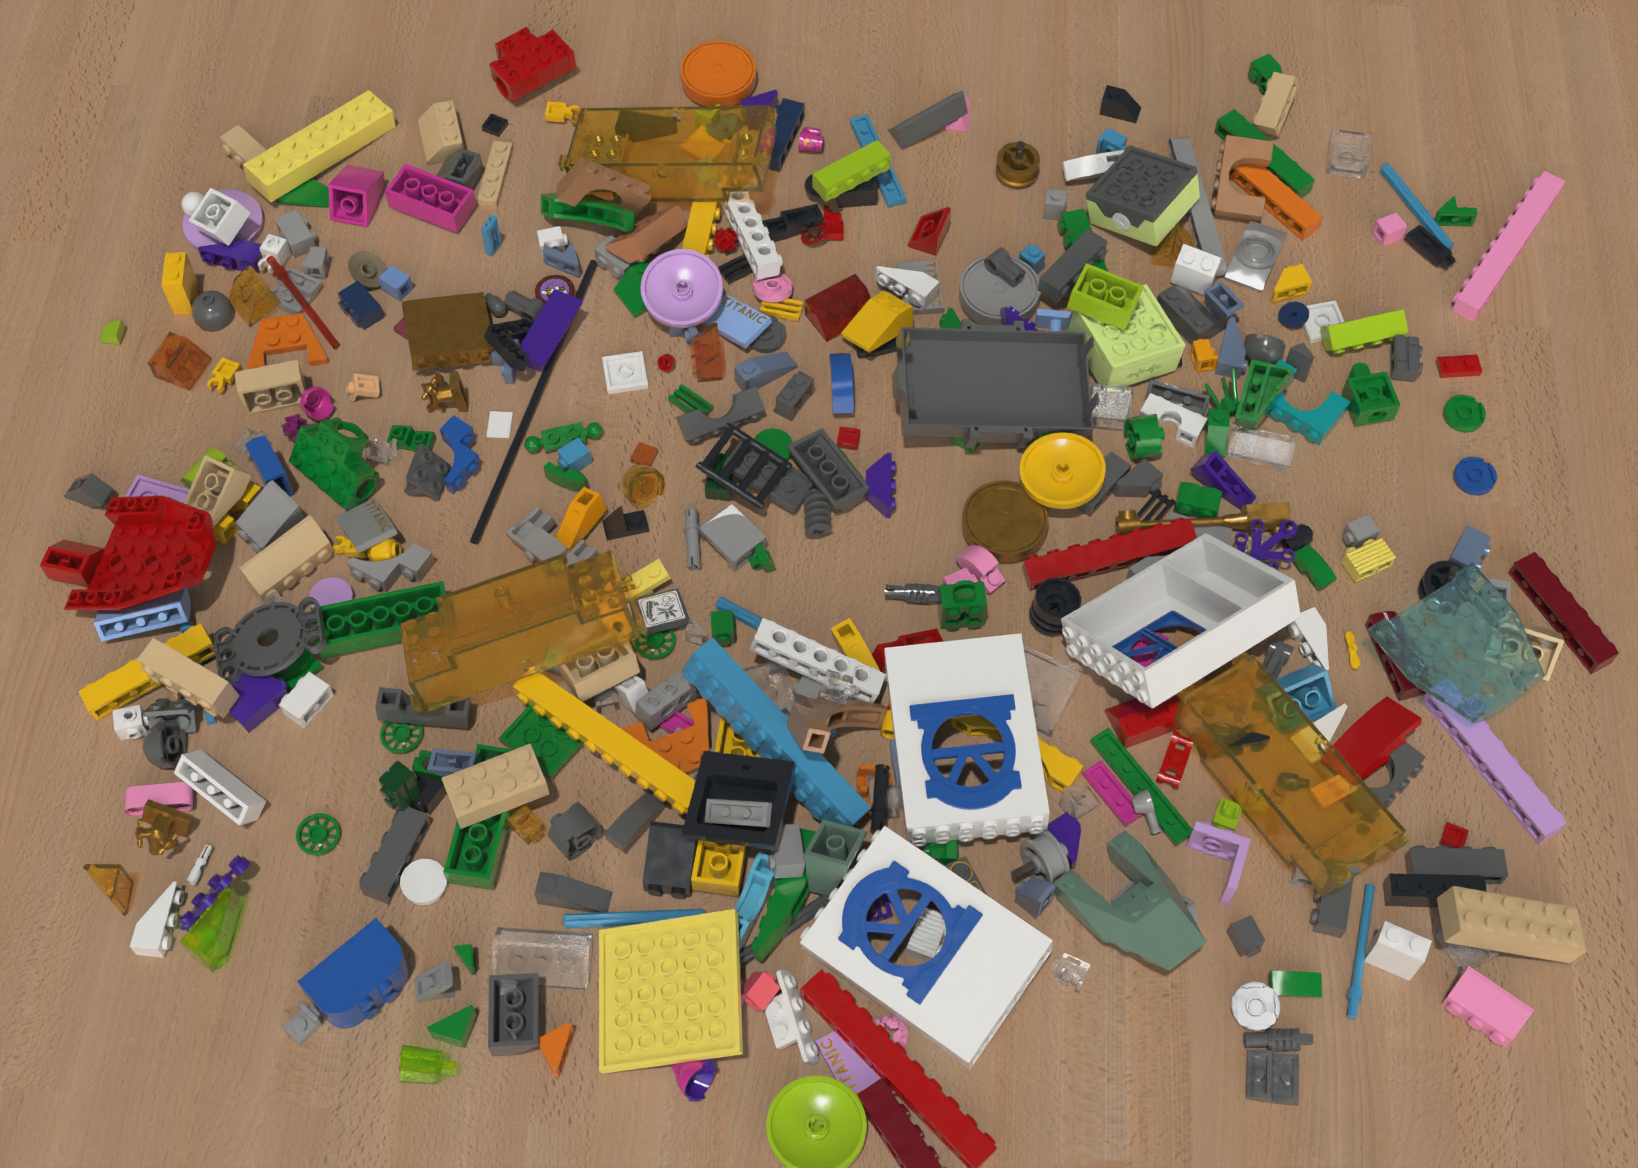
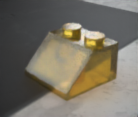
[228,265,281,327]

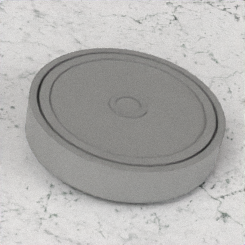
[959,255,1040,325]

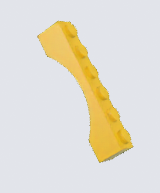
[951,716,1083,796]

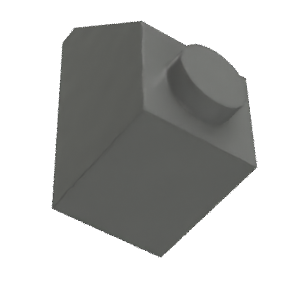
[1113,458,1163,498]
[64,473,113,508]

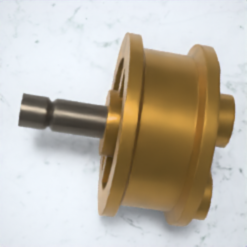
[996,141,1040,189]

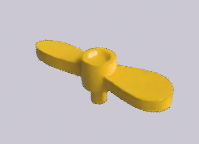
[1345,631,1360,670]

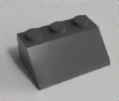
[1157,285,1225,345]
[488,973,539,1056]

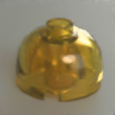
[621,464,665,508]

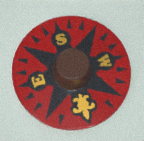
[801,224,829,244]

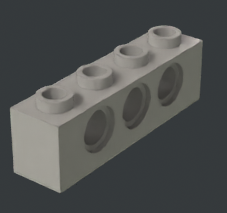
[635,670,700,730]

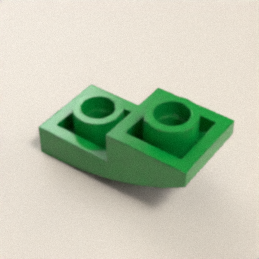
[386,425,436,452]
[543,461,588,492]
[1291,545,1337,590]
[1270,971,1322,998]

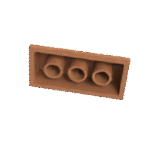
[605,204,688,263]

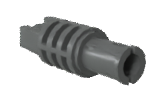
[885,583,940,604]
[1243,1028,1314,1051]

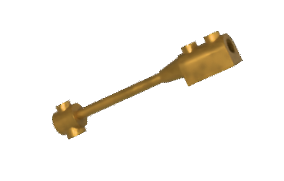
[1115,502,1290,535]

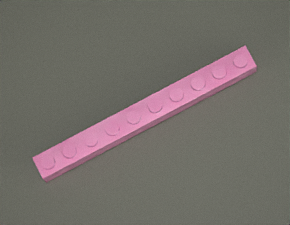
[1452,171,1566,322]

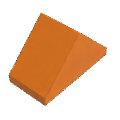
[538,1022,574,1077]

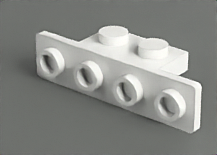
[764,969,819,1064]

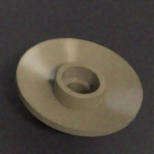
[348,251,386,288]

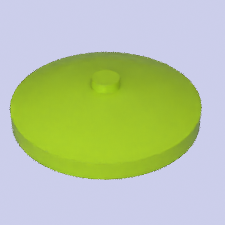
[766,1075,867,1168]

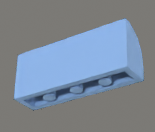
[93,588,191,641]

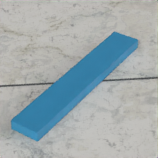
[850,114,907,208]

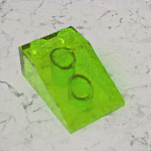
[179,885,244,973]

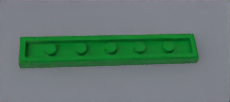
[1090,727,1192,847]

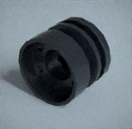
[1029,578,1081,636]

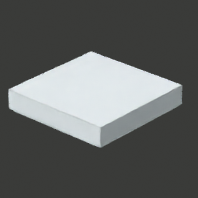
[1302,300,1345,343]
[602,351,649,394]

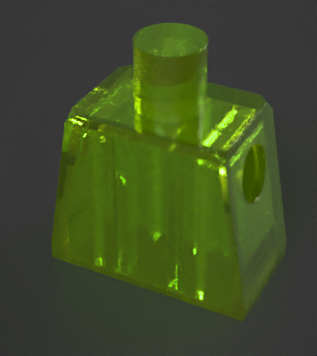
[399,1045,457,1084]

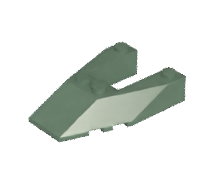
[1053,830,1206,971]

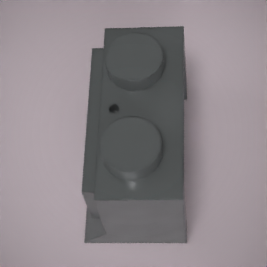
[773,371,814,422]

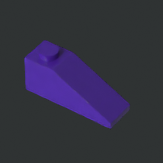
[1190,450,1256,511]

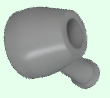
[1131,789,1162,834]

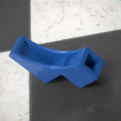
[440,415,481,495]

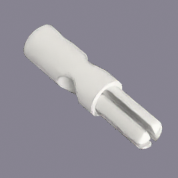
[186,844,213,885]

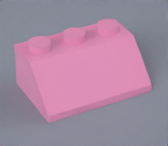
[1442,966,1534,1047]

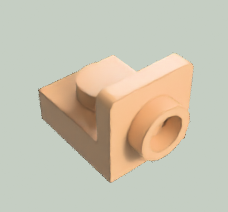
[346,373,380,402]

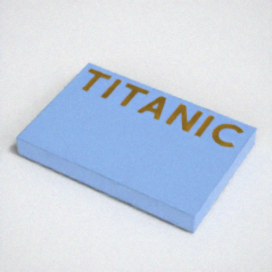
[701,294,772,348]

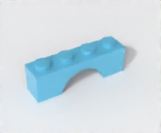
[733,852,775,952]

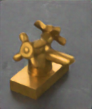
[421,371,468,413]
[135,799,193,855]

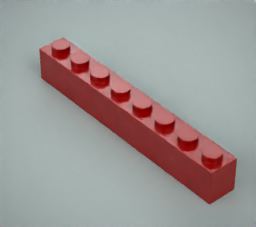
[1022,518,1197,591]

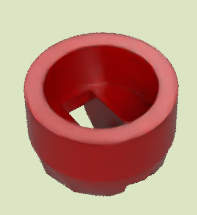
[657,354,675,372]

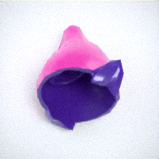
[669,1059,716,1102]

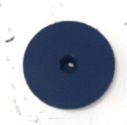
[1278,302,1309,328]

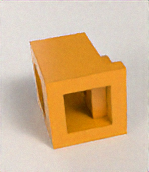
[1189,339,1219,373]

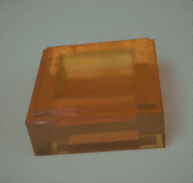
[630,442,659,469]

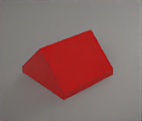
[907,206,951,256]

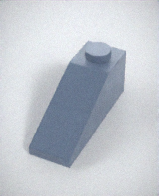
[1215,314,1248,380]
[734,351,798,391]

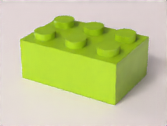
[1067,263,1144,331]

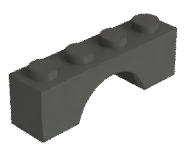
[676,387,765,443]
[375,687,472,730]
[1343,742,1425,827]

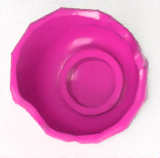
[300,386,334,420]

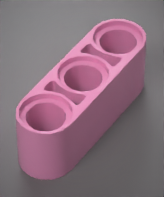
[124,782,194,816]

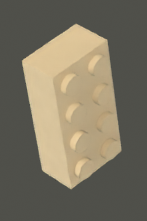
[137,638,240,718]
[441,744,549,829]

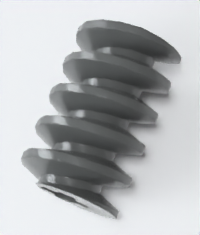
[803,490,832,538]

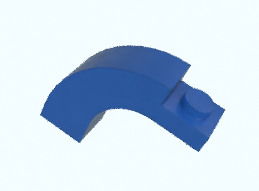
[829,353,854,414]

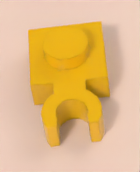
[545,101,580,122]
[207,357,242,394]
[332,536,367,558]

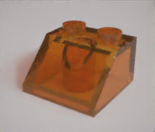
[690,323,722,382]

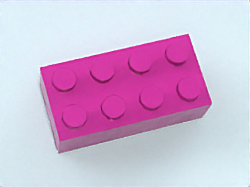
[385,164,477,233]

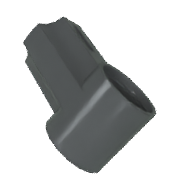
[984,247,1025,285]
[504,290,545,323]
[1258,638,1294,683]

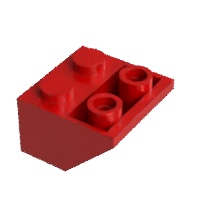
[40,540,104,587]

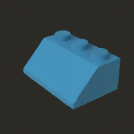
[1255,664,1336,736]

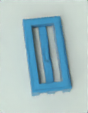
[481,215,502,256]

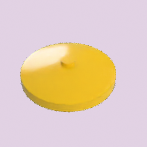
[1019,433,1106,509]

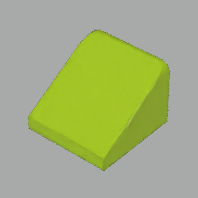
[99,320,125,344]

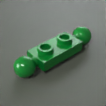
[524,422,603,453]

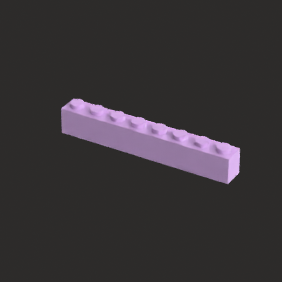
[1422,679,1567,845]

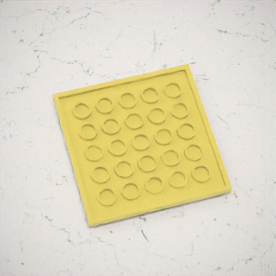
[599,909,743,1074]

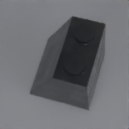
[643,821,698,899]

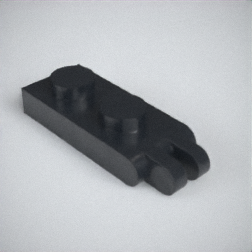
[1404,225,1456,269]

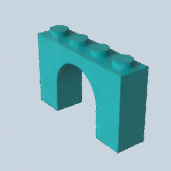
[1267,359,1350,446]

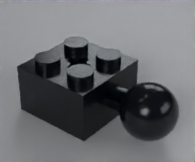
[804,174,878,208]

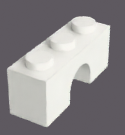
[1139,393,1208,448]

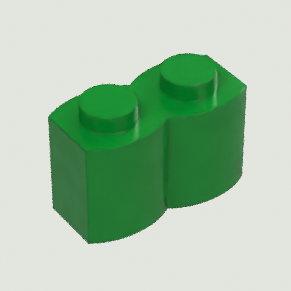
[1173,482,1222,518]

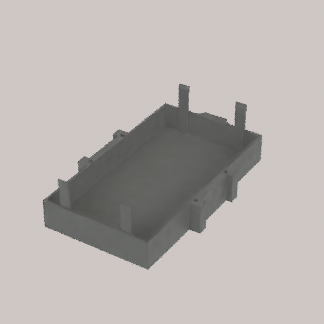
[892,319,1099,448]

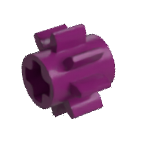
[281,414,308,441]

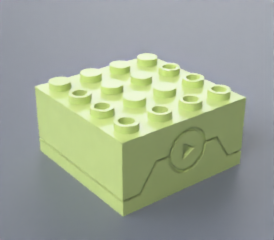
[1067,284,1186,393]

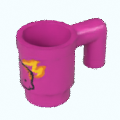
[798,127,824,152]

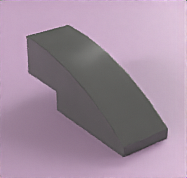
[605,790,668,853]

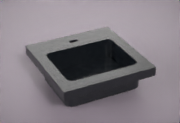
[682,751,796,850]

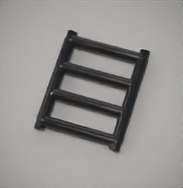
[696,423,793,510]

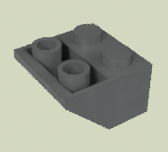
[437,149,483,189]

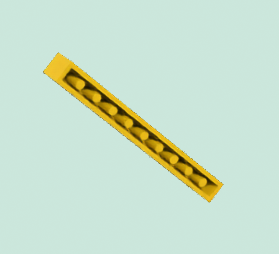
[513,666,696,815]

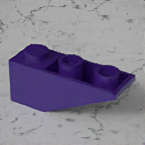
[198,240,262,275]

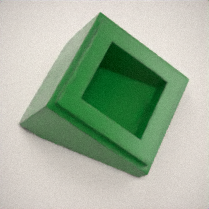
[454,944,476,975]

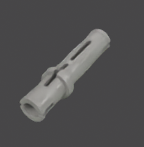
[683,507,701,571]

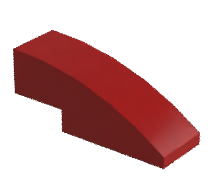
[872,628,944,672]

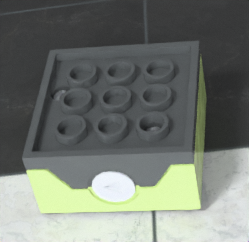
[1086,145,1200,247]

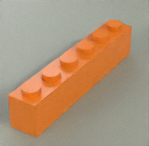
[1229,164,1323,241]

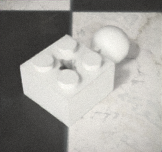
[181,188,250,246]

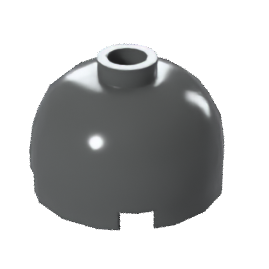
[191,290,235,332]
[1244,334,1286,364]
[142,721,188,768]

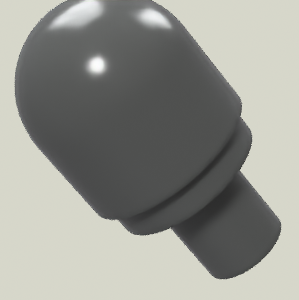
[484,293,506,316]

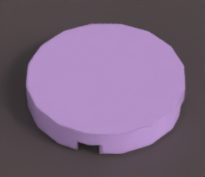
[309,577,354,608]

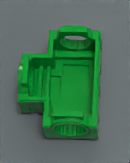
[289,417,380,510]

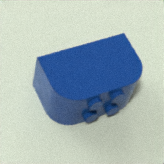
[297,918,410,1029]

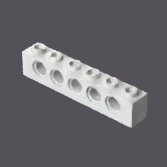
[717,179,783,280]
[748,618,886,703]

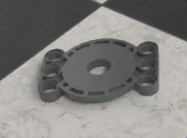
[214,597,327,684]

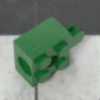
[1342,363,1400,426]
[937,580,987,630]

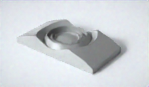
[1224,220,1288,293]

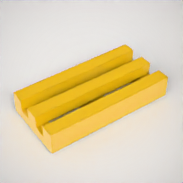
[759,298,803,322]

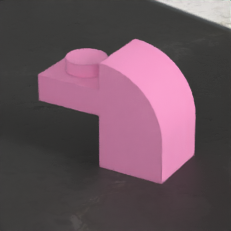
[955,545,1005,593]

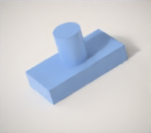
[1035,308,1073,331]

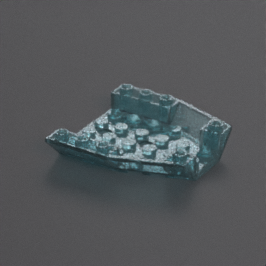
[1367,562,1545,723]

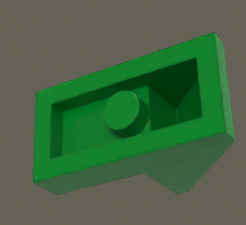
[1434,196,1478,227]

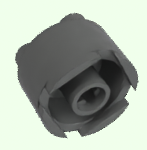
[548,802,602,858]

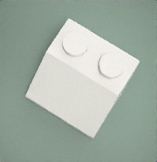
[1170,244,1223,295]

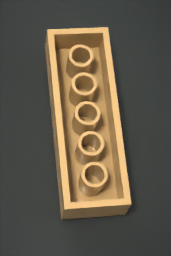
[1437,886,1587,963]

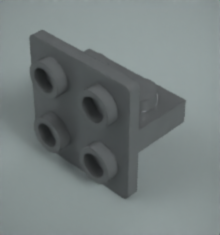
[404,444,451,501]
[143,697,199,733]

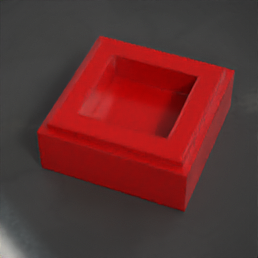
[837,427,860,450]
[1439,822,1469,848]

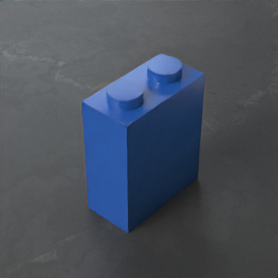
[245,434,294,497]

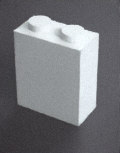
[1365,921,1432,981]

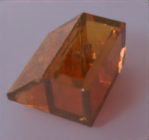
[148,332,211,390]

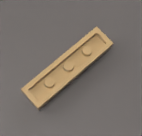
[477,141,513,207]

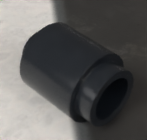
[1280,524,1313,552]

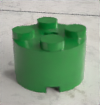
[1124,414,1165,459]

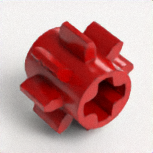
[714,227,738,252]

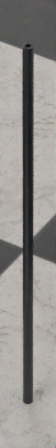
[470,260,597,544]

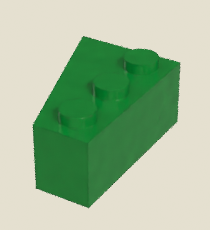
[1235,359,1293,430]

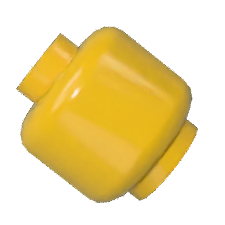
[367,537,402,562]

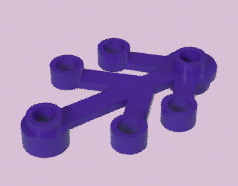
[1234,519,1297,571]
[179,855,251,933]

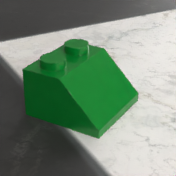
[614,260,650,318]

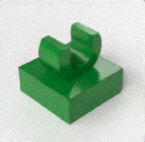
[748,544,776,573]

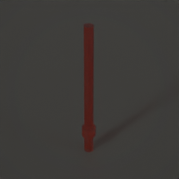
[266,256,340,350]

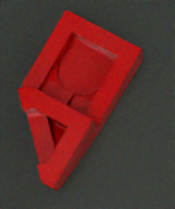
[823,205,843,240]

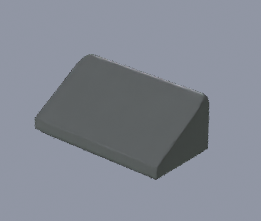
[1286,343,1314,383]

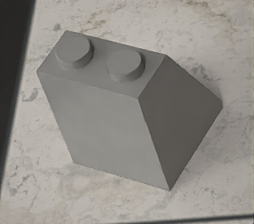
[236,480,304,554]

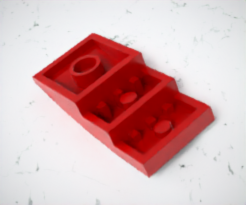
[1323,696,1422,783]

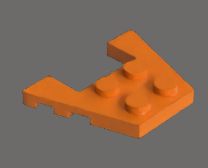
[246,313,328,369]
[623,698,709,775]

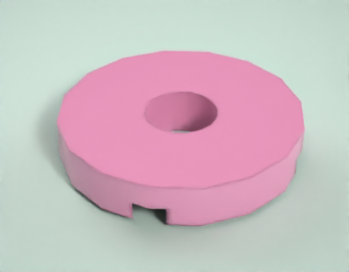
[753,274,793,302]

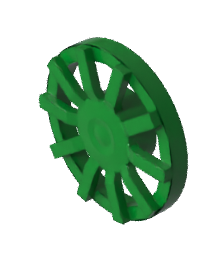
[634,625,676,660]
[380,721,424,754]
[296,813,341,856]

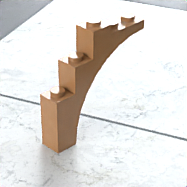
[786,691,887,753]

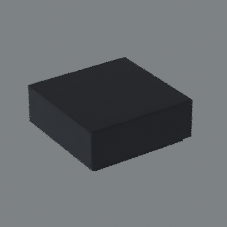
[481,114,508,137]

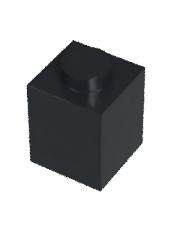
[411,773,447,815]

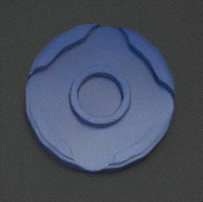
[1453,457,1497,496]

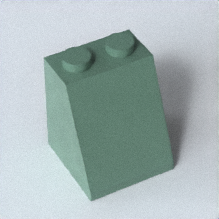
[804,819,867,896]

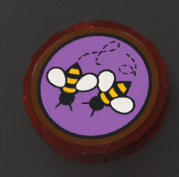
[535,275,575,304]

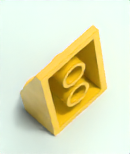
[841,290,913,353]

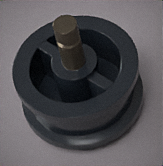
[1418,561,1473,614]

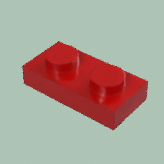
[1435,354,1482,378]

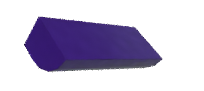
[519,289,583,370]

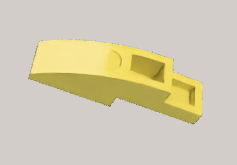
[581,559,671,619]

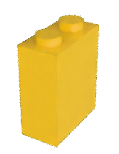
[161,252,198,315]

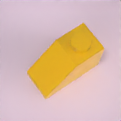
[1270,264,1312,304]

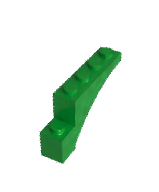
[541,193,635,232]

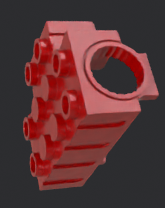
[489,27,576,103]

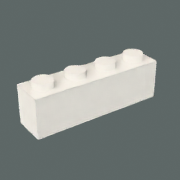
[174,749,266,826]

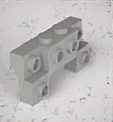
[506,506,600,583]

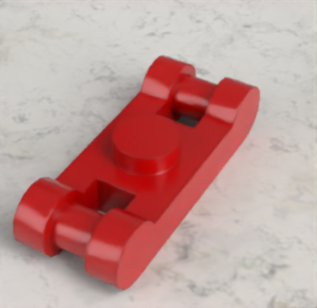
[1156,731,1195,789]

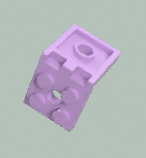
[1186,821,1251,906]

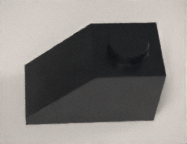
[1099,85,1141,124]

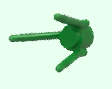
[1204,368,1239,417]

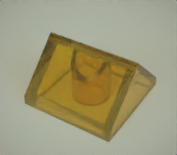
[1149,223,1195,269]
[83,864,134,916]

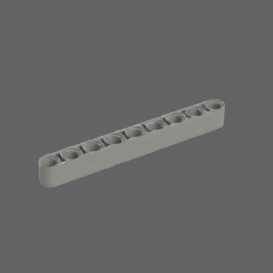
[1168,136,1227,277]

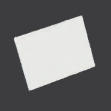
[486,411,513,438]

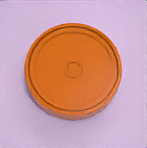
[680,41,756,108]

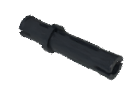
[870,764,890,834]

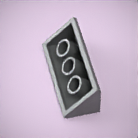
[888,91,968,149]
[787,428,870,511]

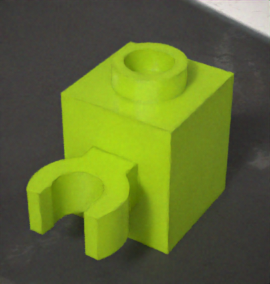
[1211,798,1243,831]

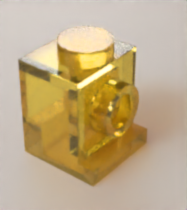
[507,805,545,845]

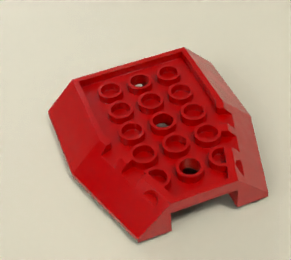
[64,496,216,610]

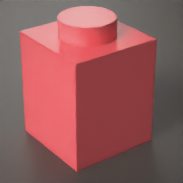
[741,971,780,1011]

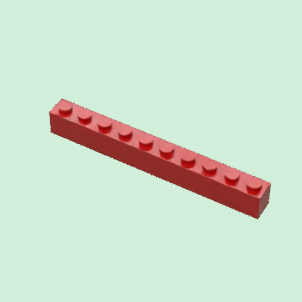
[800,969,997,1168]

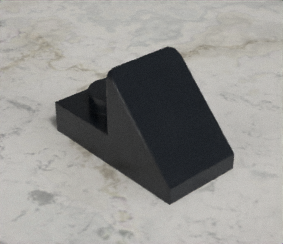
[602,506,649,541]

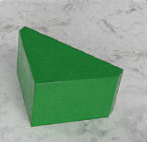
[427,1005,477,1048]

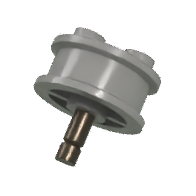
[1011,830,1070,883]

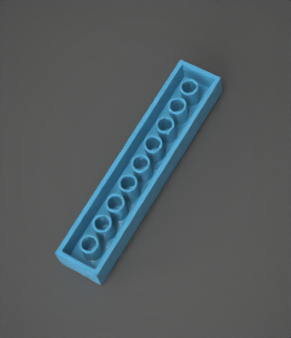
[681,637,871,827]

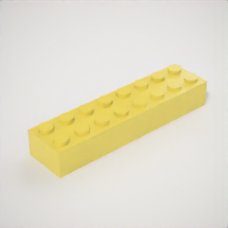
[243,90,395,203]

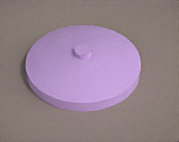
[182,189,264,251]
[641,249,723,328]

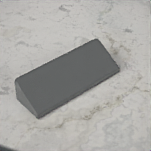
[1145,379,1210,416]

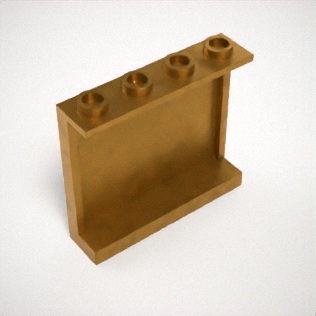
[402,292,495,371]

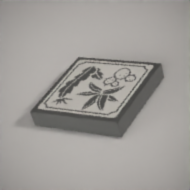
[635,588,689,635]

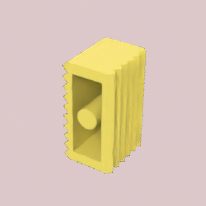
[1341,538,1396,583]

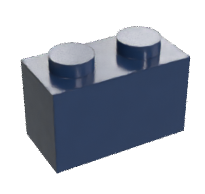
[338,281,384,330]

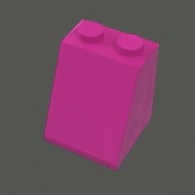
[329,165,385,227]

